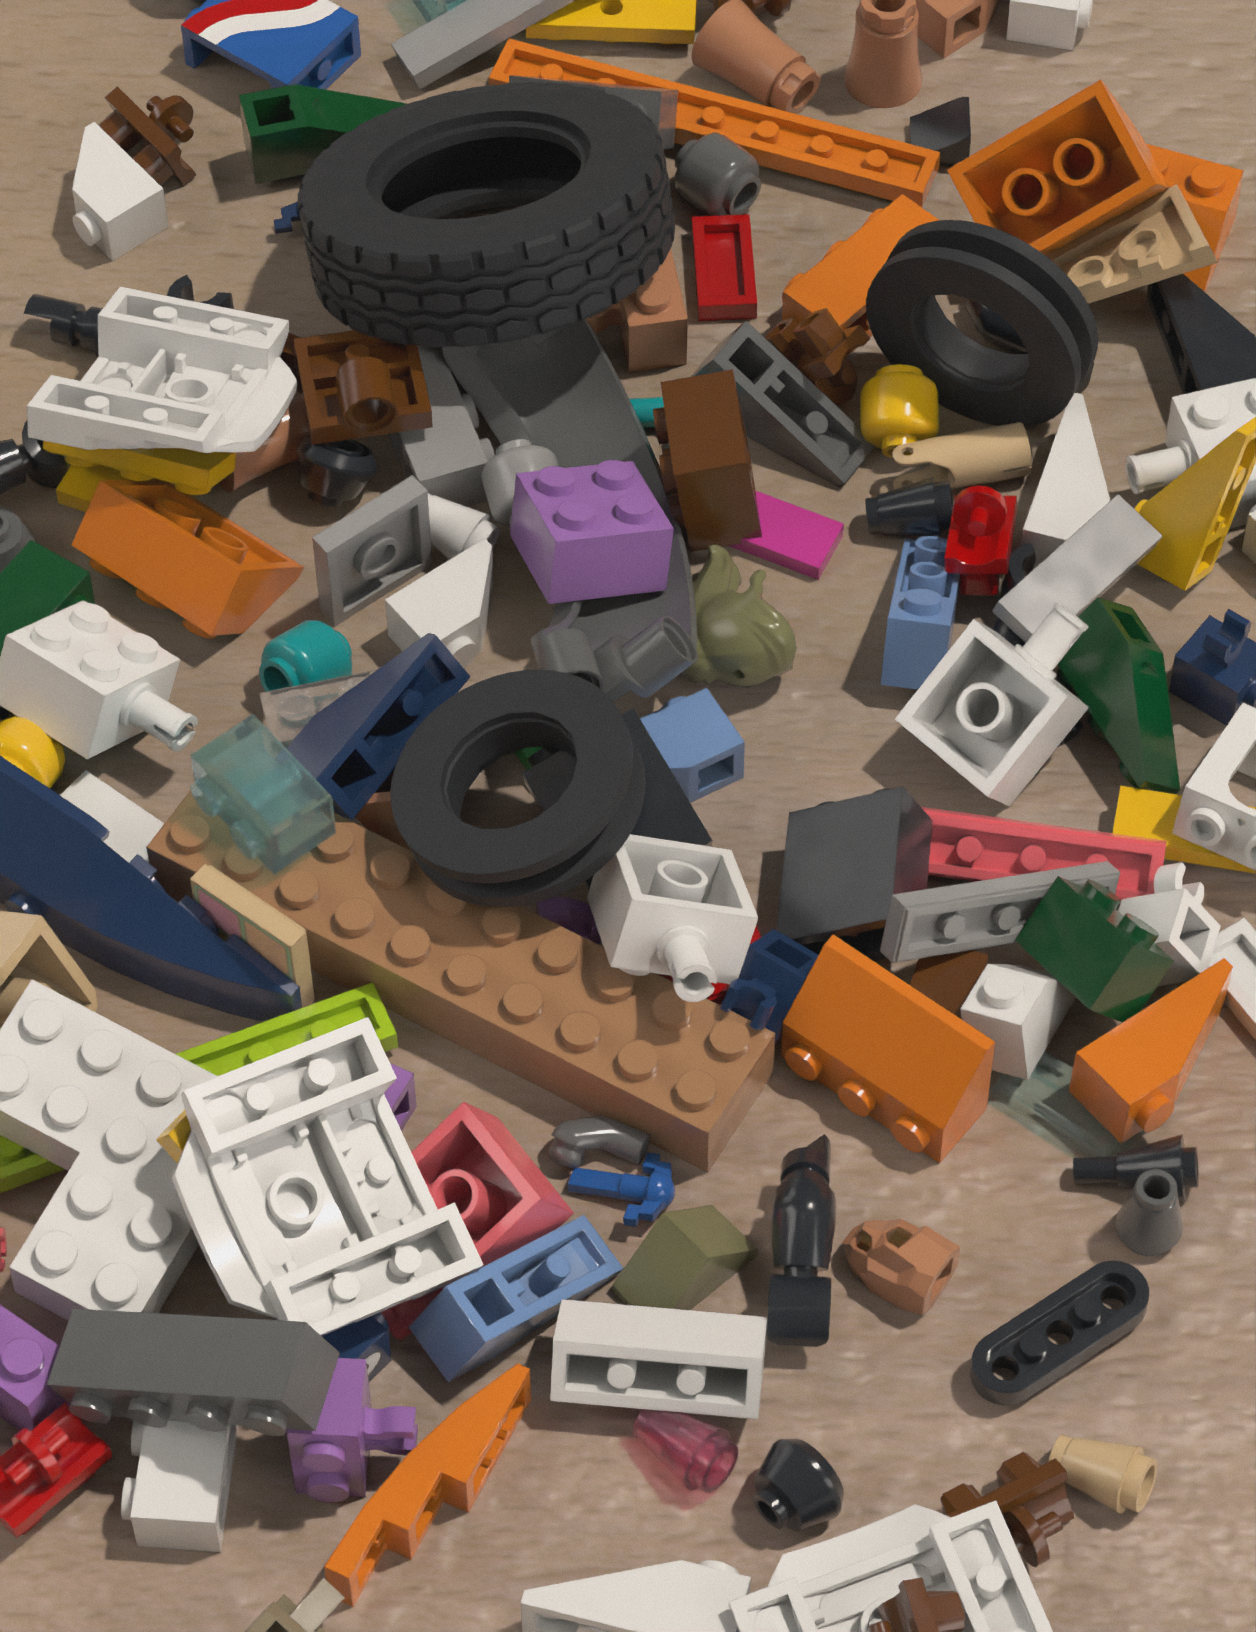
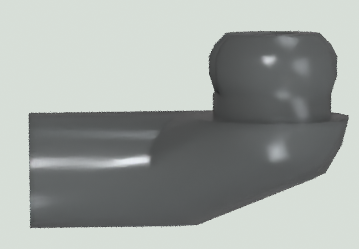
[549,1115,651,1168]

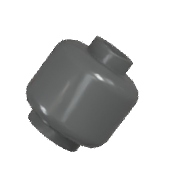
[675,133,761,216]

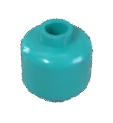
[259,620,352,712]

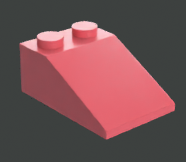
[380,1102,574,1340]

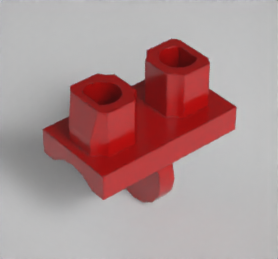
[944,485,1017,595]
[0,1402,113,1538]

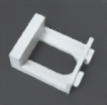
[1172,703,1256,870]

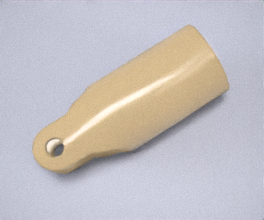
[892,422,1032,490]

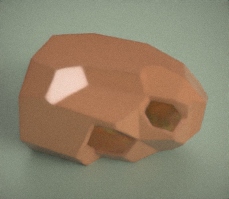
[842,1219,960,1315]

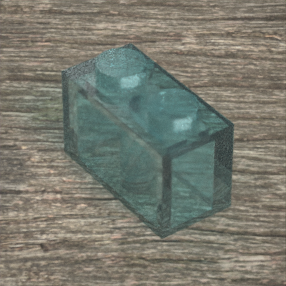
[190,714,336,874]

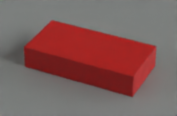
[692,214,757,321]

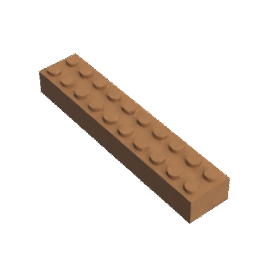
[146,755,775,1173]

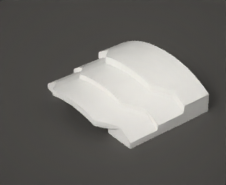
[27,287,297,453]
[172,1017,484,1336]
[729,1501,1053,1632]

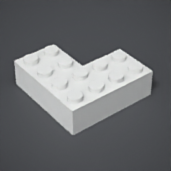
[0,980,218,1321]

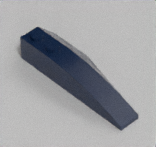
[0,756,302,1022]

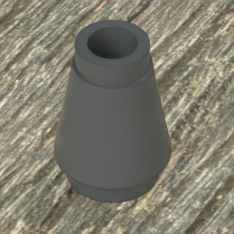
[1116,1169,1183,1256]

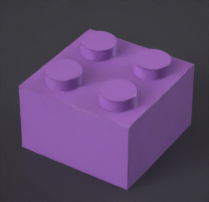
[510,460,674,604]

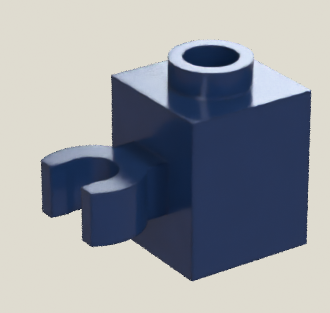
[1169,609,1256,726]
[720,929,818,1043]

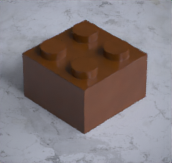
[653,369,762,552]

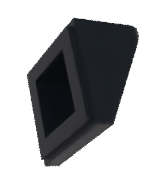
[910,97,971,166]

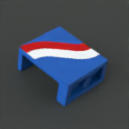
[181,0,361,89]

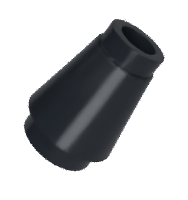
[865,477,954,537]

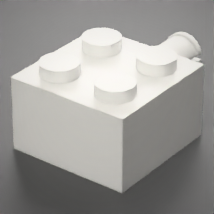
[1125,378,1256,529]
[0,600,198,759]
[895,602,1089,806]
[587,834,758,1002]

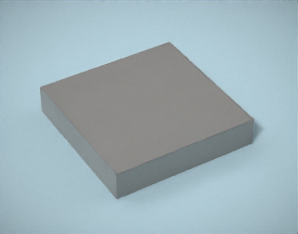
[312,475,433,627]

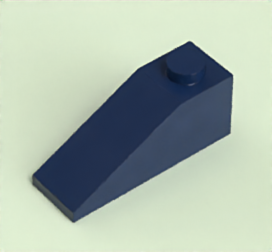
[273,633,470,820]

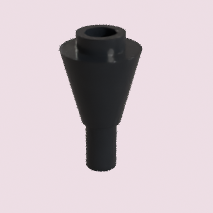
[1073,1134,1199,1201]

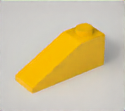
[1134,417,1256,591]

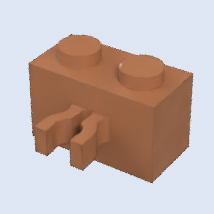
[587,249,688,372]

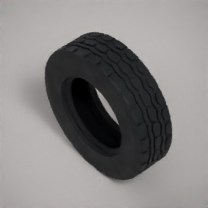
[298,82,675,348]

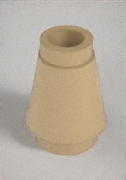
[1048,1434,1157,1514]

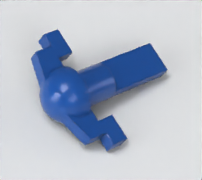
[568,1152,675,1227]

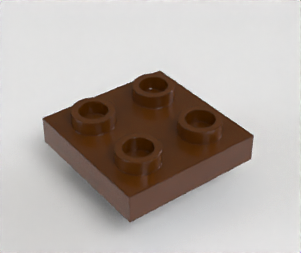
[293,330,433,445]

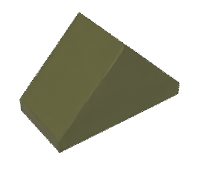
[612,1205,758,1310]

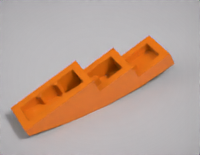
[324,1363,532,1607]

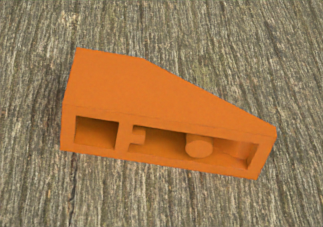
[1068,958,1233,1144]

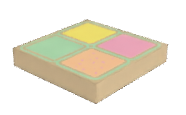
[190,864,315,1008]

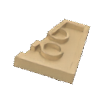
[1046,184,1218,304]

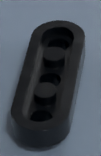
[970,1261,1149,1405]

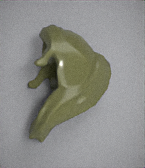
[681,545,797,688]

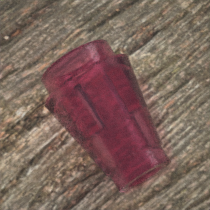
[633,1409,738,1493]

